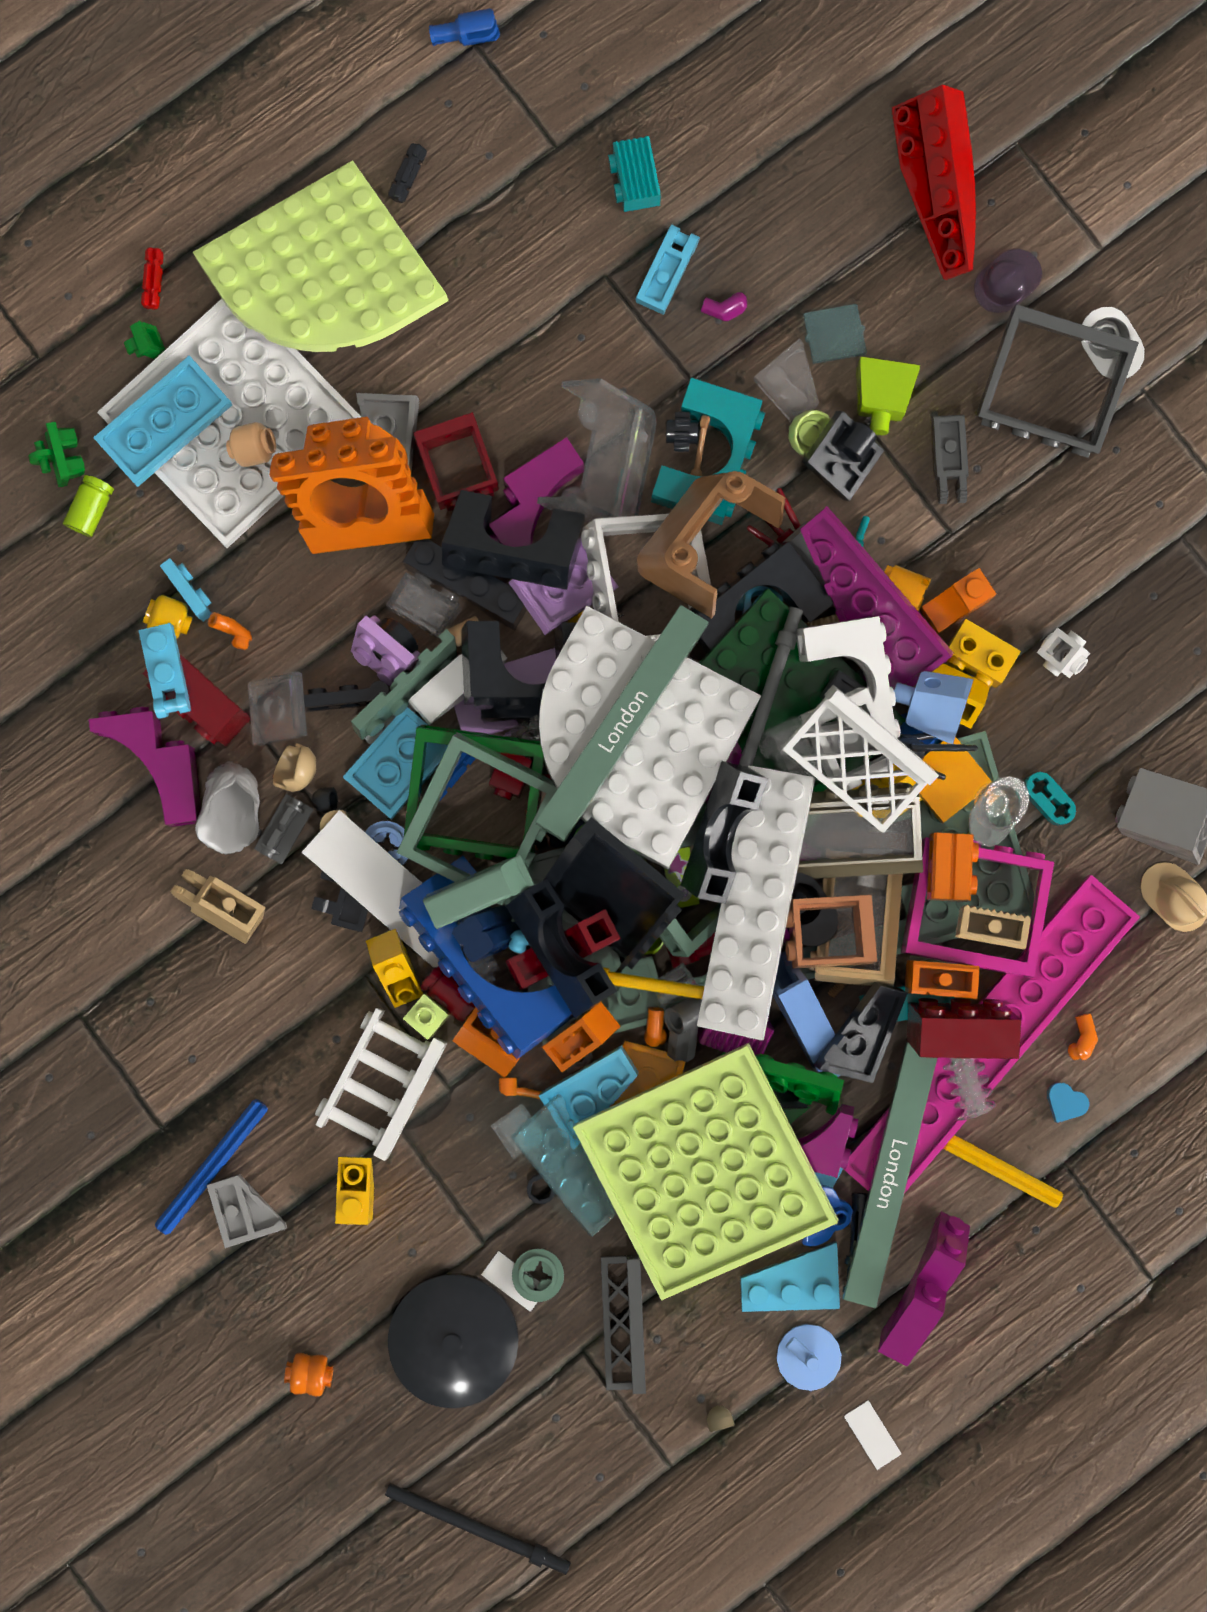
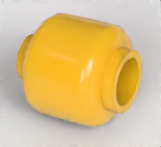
[142,595,193,639]

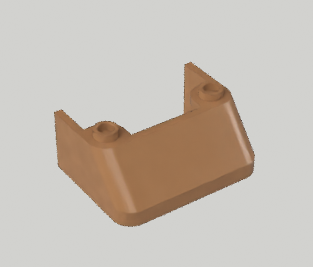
[637,471,786,619]

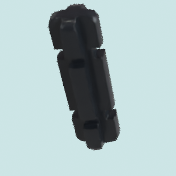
[388,143,427,203]

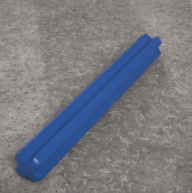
[155,1099,268,1235]

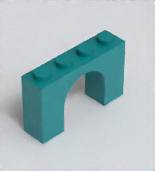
[651,378,766,525]

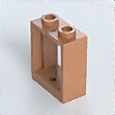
[786,895,877,969]

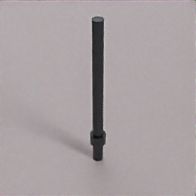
[385,1483,571,1575]

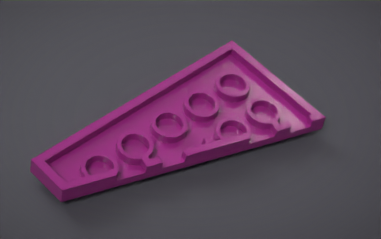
[800,506,954,690]

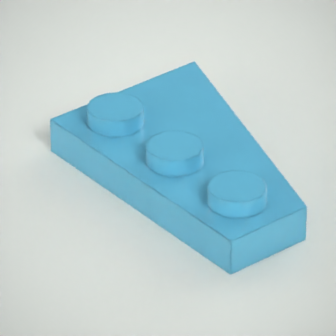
[539,1045,639,1150]

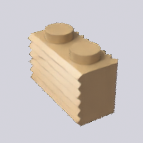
[955,905,1031,949]

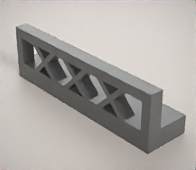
[601,1255,646,1394]

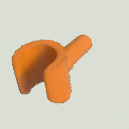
[499,1077,542,1100]

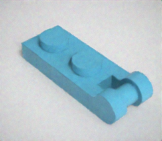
[636,225,700,315]
[138,623,191,719]

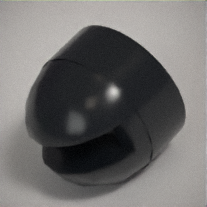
[312,787,338,813]

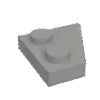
[207,1174,287,1248]

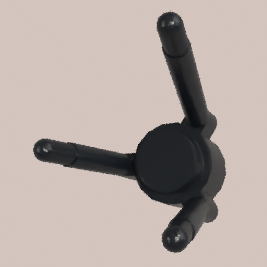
[897,732,978,780]

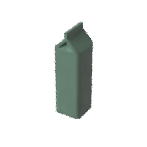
[423,855,534,929]

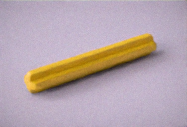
[944,1135,1063,1208]

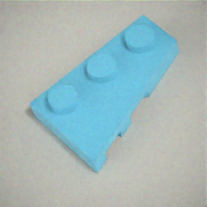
[740,1241,840,1312]

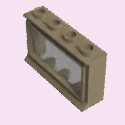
[797,783,923,879]

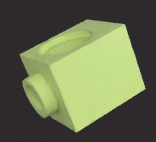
[403,993,451,1040]

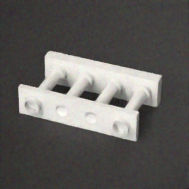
[315,1008,447,1161]

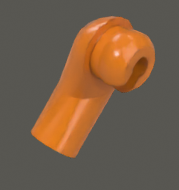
[208,612,252,650]
[644,1007,667,1047]
[1068,1013,1098,1060]

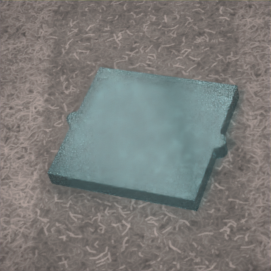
[803,304,867,364]

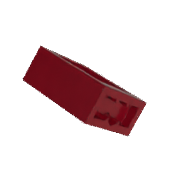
[413,412,499,511]

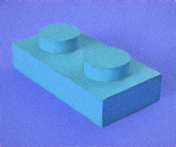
[160,558,212,621]

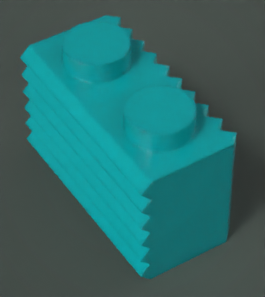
[608,136,661,212]

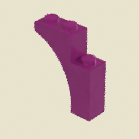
[489,437,584,547]
[89,707,202,827]
[798,1104,859,1178]
[878,1211,970,1366]

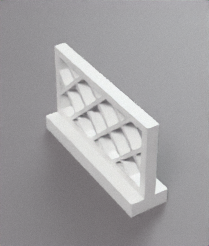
[782,685,939,833]

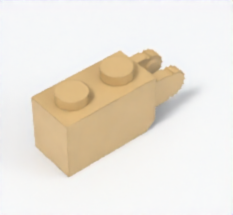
[170,869,266,944]

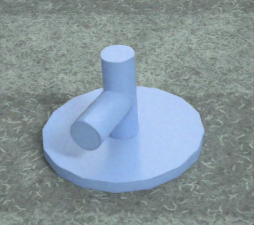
[776,1324,842,1391]

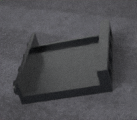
[543,817,685,973]

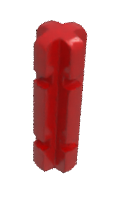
[141,247,164,310]

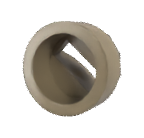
[707,1406,735,1432]

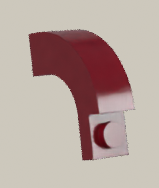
[505,909,621,990]

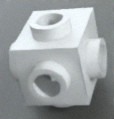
[1037,627,1090,678]

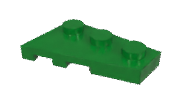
[755,1054,844,1115]

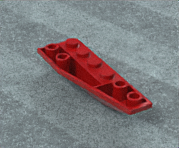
[892,84,976,280]

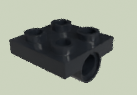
[802,411,884,501]

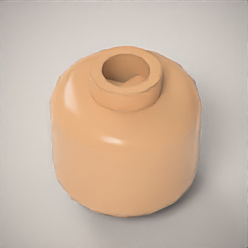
[226,422,276,467]

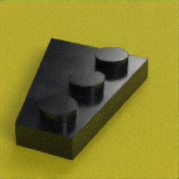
[814,982,908,1083]

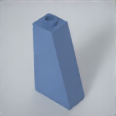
[773,951,840,1077]

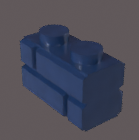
[452,905,520,962]

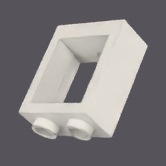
[800,688,888,791]

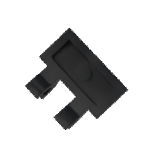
[311,870,368,933]

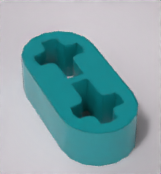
[1023,772,1076,826]

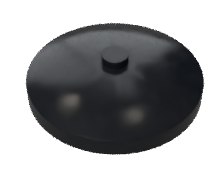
[388,1273,519,1408]

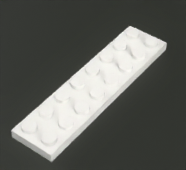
[697,766,815,1040]

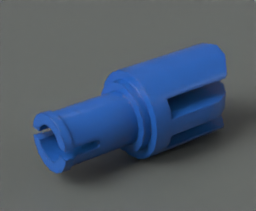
[429,8,500,46]

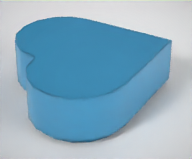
[1047,1082,1089,1123]

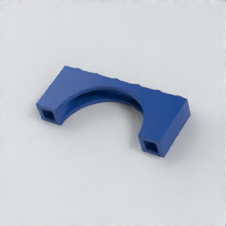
[399,856,574,1059]

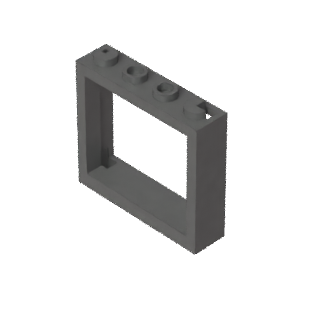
[975,304,1139,458]

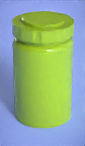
[62,475,114,537]

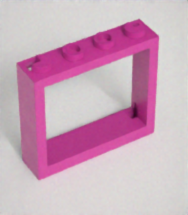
[901,833,1054,977]

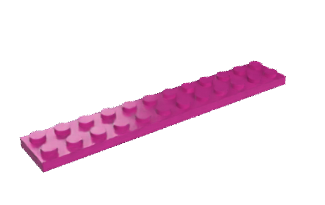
[843,875,1140,1193]

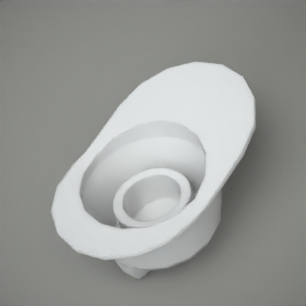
[1081,307,1145,379]

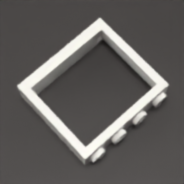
[581,514,711,643]

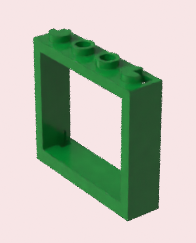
[404,724,546,860]

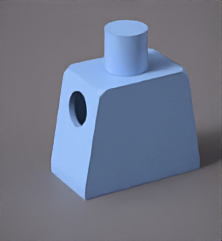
[894,671,974,744]

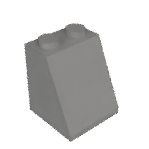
[1115,768,1207,865]

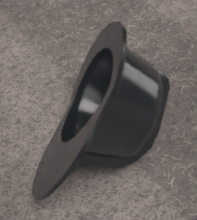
[786,873,838,946]

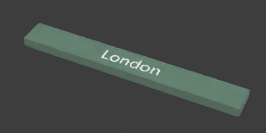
[536,605,709,842]
[843,1043,937,1308]

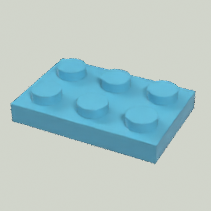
[343,707,448,820]

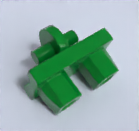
[28,422,85,487]

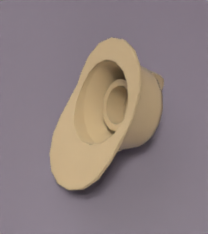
[1140,862,1207,932]

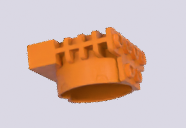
[269,417,434,554]

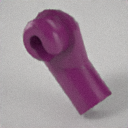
[701,292,748,321]

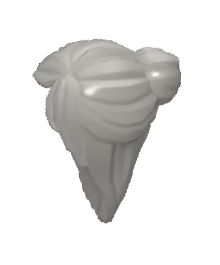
[195,761,260,855]

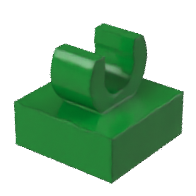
[124,320,165,359]

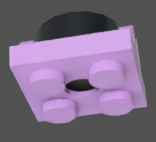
[351,615,420,686]

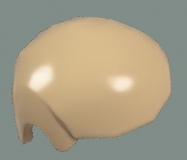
[273,743,316,792]

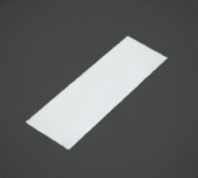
[302,810,464,968]

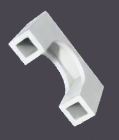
[796,616,900,755]

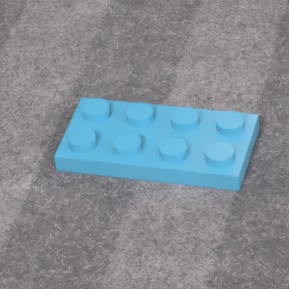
[93,355,233,487]

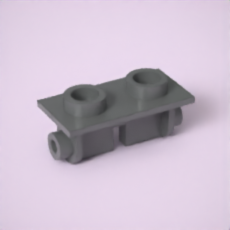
[254,794,314,864]

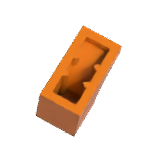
[920,568,996,634]
[542,1002,621,1072]

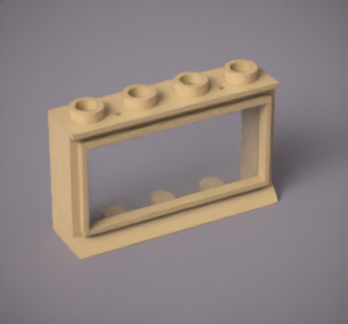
[809,848,904,987]

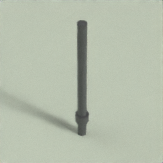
[739,607,803,767]

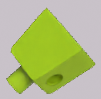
[856,357,920,435]

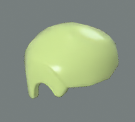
[788,410,830,457]

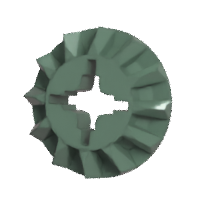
[512,1248,564,1302]

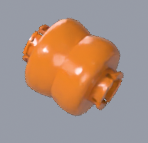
[284,1353,333,1397]

